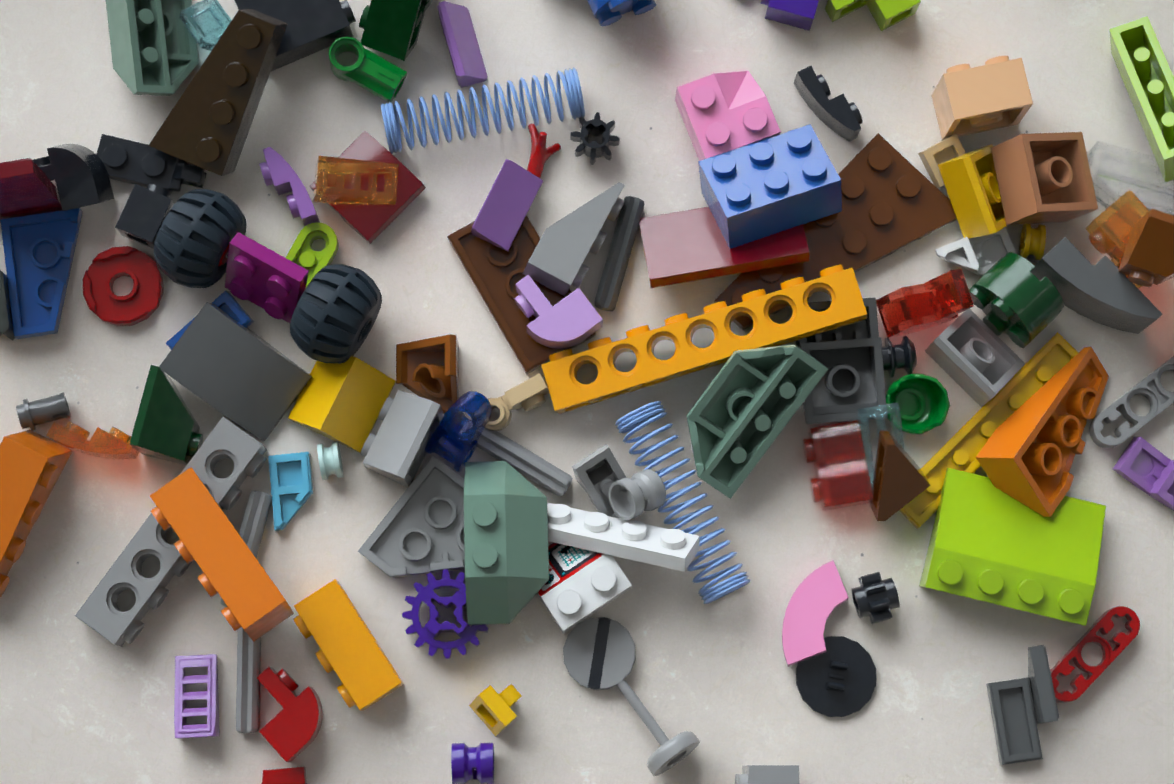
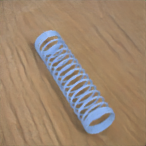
[381,67,585,154]
[615,401,750,604]

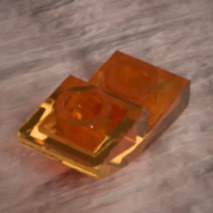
[46,421,139,459]

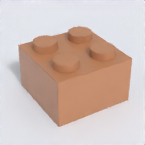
[991,132,1098,225]

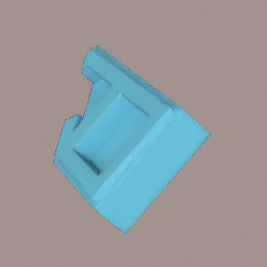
[268,452,313,531]

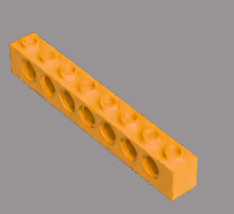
[541,265,867,414]

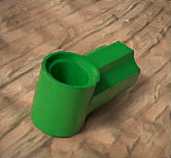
[329,37,407,103]

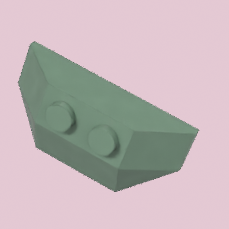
[105,0,199,96]
[686,345,828,499]
[464,461,549,625]

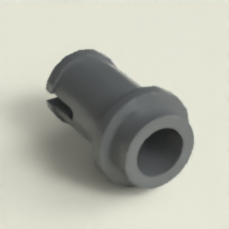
[16,392,71,431]

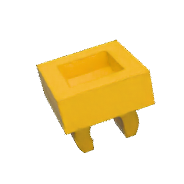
[469,684,522,736]

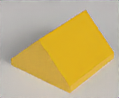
[938,144,1007,239]
[288,356,396,453]

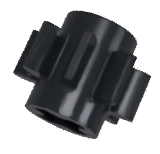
[570,112,620,165]
[851,572,900,624]

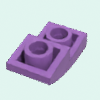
[259,147,320,226]

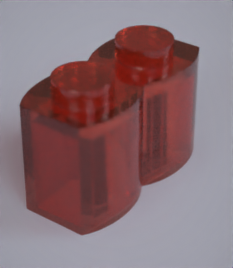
[803,420,873,511]

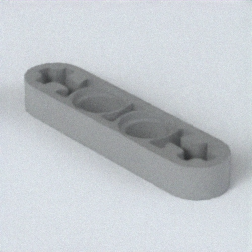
[1089,356,1174,448]

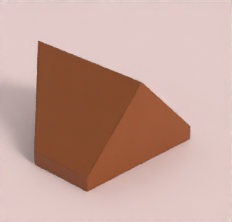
[396,334,459,424]

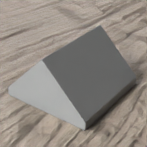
[925,308,1025,407]

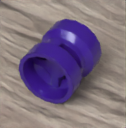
[451,743,494,784]

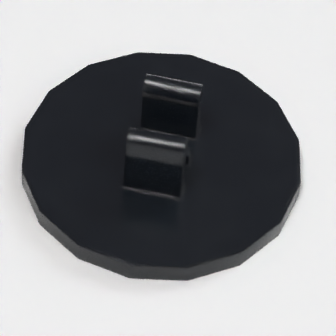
[796,636,876,717]

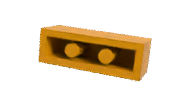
[293,579,404,711]

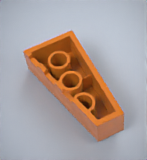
[0,430,73,597]
[150,467,294,642]

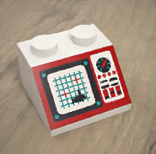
[537,542,632,634]

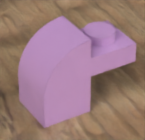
[514,274,603,349]

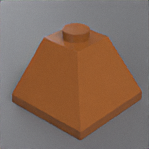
[1118,208,1174,287]

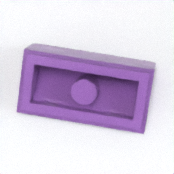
[437,1,488,88]
[471,159,543,252]

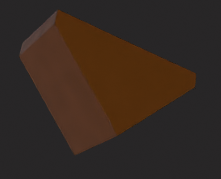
[870,430,931,521]

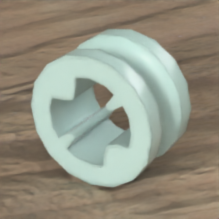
[317,441,343,480]

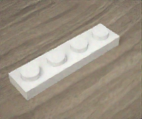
[547,503,699,572]

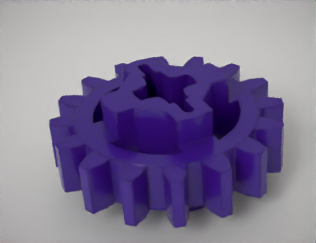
[402,569,489,659]

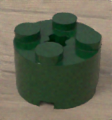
[966,252,1064,348]

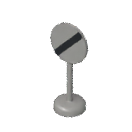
[563,617,700,776]

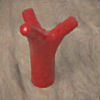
[527,123,561,178]

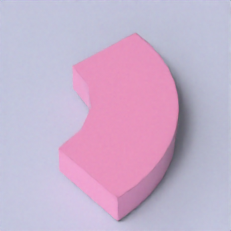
[782,561,849,667]

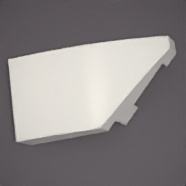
[936,227,1017,276]

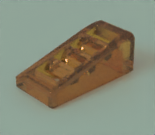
[313,156,399,204]

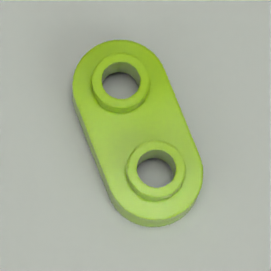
[286,222,338,287]

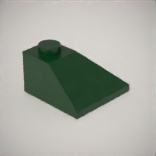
[129,365,203,465]

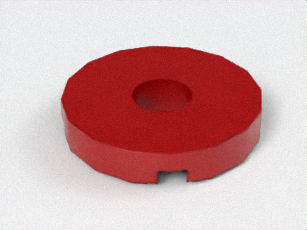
[82,246,164,326]

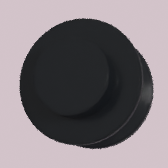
[882,335,917,378]

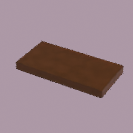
[447,215,596,375]

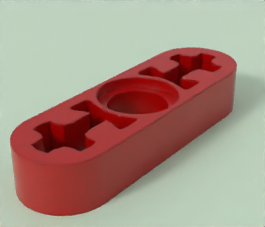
[1050,606,1140,702]

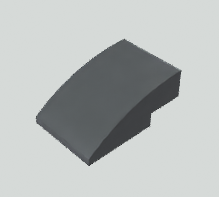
[1031,237,1162,334]
[796,297,887,424]
[159,302,312,441]

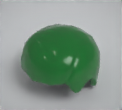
[885,373,950,435]

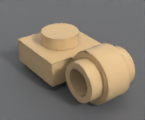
[478,373,549,431]

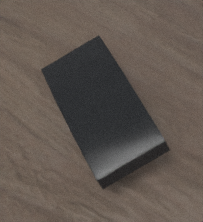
[794,66,863,141]

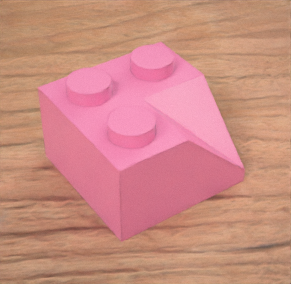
[675,71,781,161]

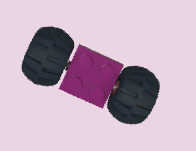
[154,189,382,364]

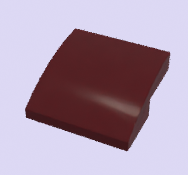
[310,131,426,244]

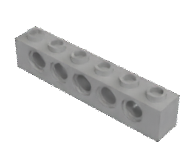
[75,417,267,647]

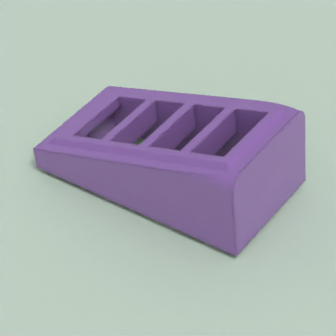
[174,654,220,739]

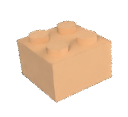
[931,56,1033,140]

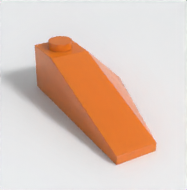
[976,347,1109,517]

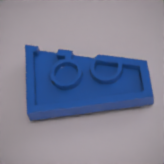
[0,208,83,339]

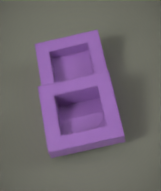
[1113,437,1174,511]

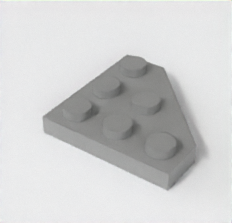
[358,455,465,577]

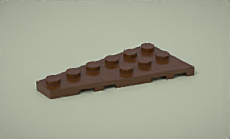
[714,133,957,330]

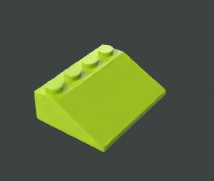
[919,468,1106,626]

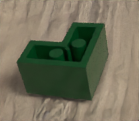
[359,0,433,61]

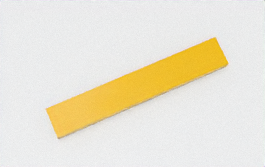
[899,332,1079,529]

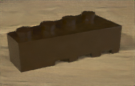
[148,9,288,176]

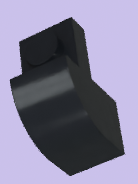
[33,144,114,211]

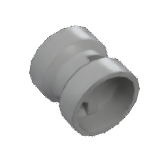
[608,469,666,521]

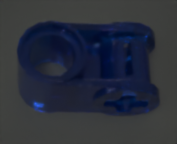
[425,391,492,473]

